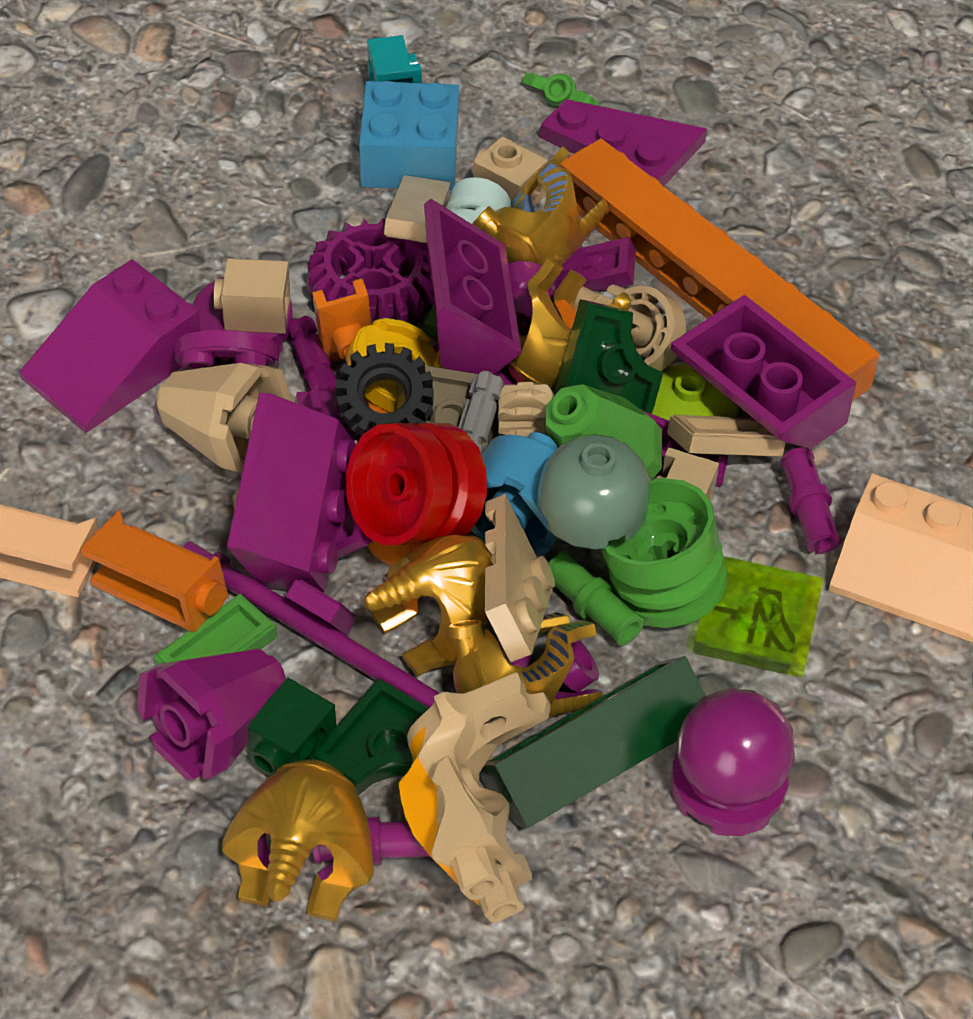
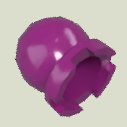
[671,688,795,836]

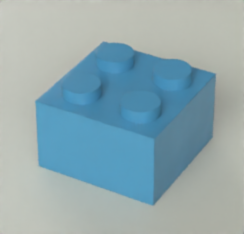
[359,81,459,190]

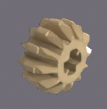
[498,382,553,437]

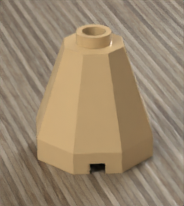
[156,363,292,472]

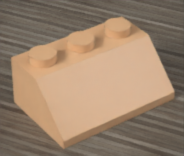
[828,473,973,643]

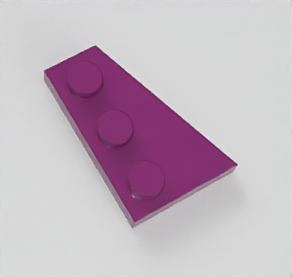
[540,99,707,186]

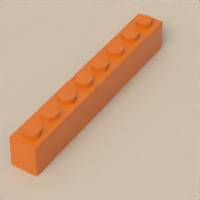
[559,138,880,401]

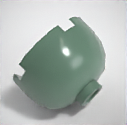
[537,434,650,549]

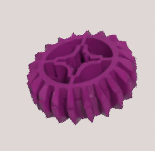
[307,218,433,325]

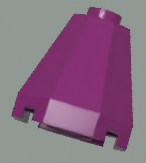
[137,649,285,780]

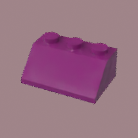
[424,198,522,375]
[670,295,857,449]
[227,393,356,592]

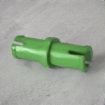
[548,552,644,646]

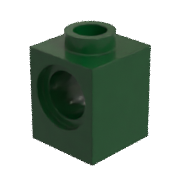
[247,677,336,776]

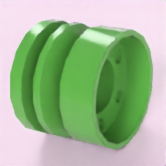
[601,478,729,628]

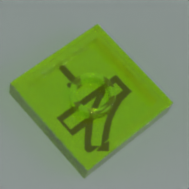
[693,556,824,678]

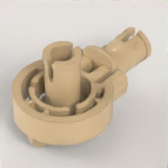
[574,284,686,371]

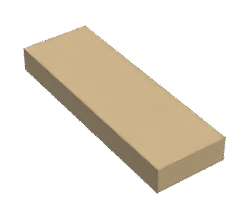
[384,175,450,243]

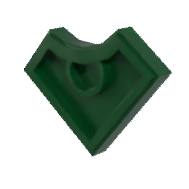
[553,299,664,414]
[309,678,429,795]

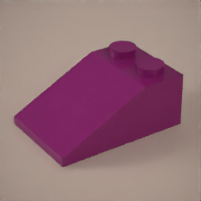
[19,259,201,433]

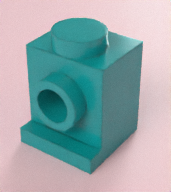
[367,35,422,83]

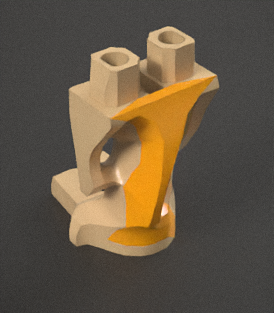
[398,672,551,923]

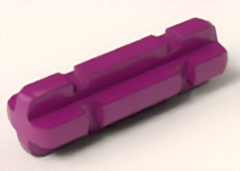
[288,315,336,391]

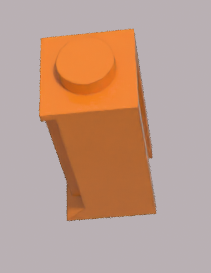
[80,509,229,633]

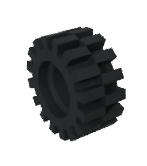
[335,343,434,441]

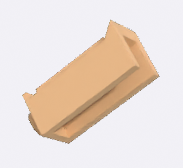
[0,504,98,598]

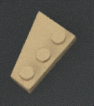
[485,494,555,662]

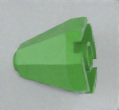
[546,384,662,480]

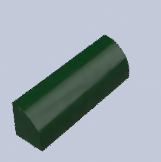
[480,656,706,828]

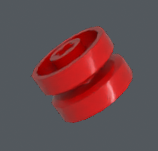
[346,423,487,545]

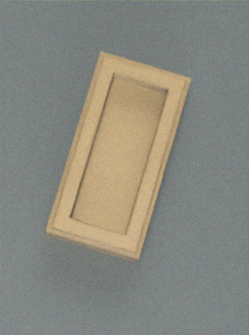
[667,415,786,457]

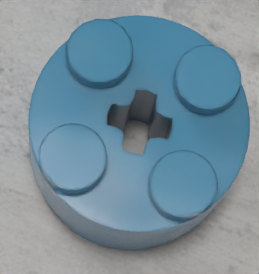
[471,432,558,557]

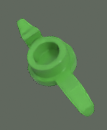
[522,72,599,107]

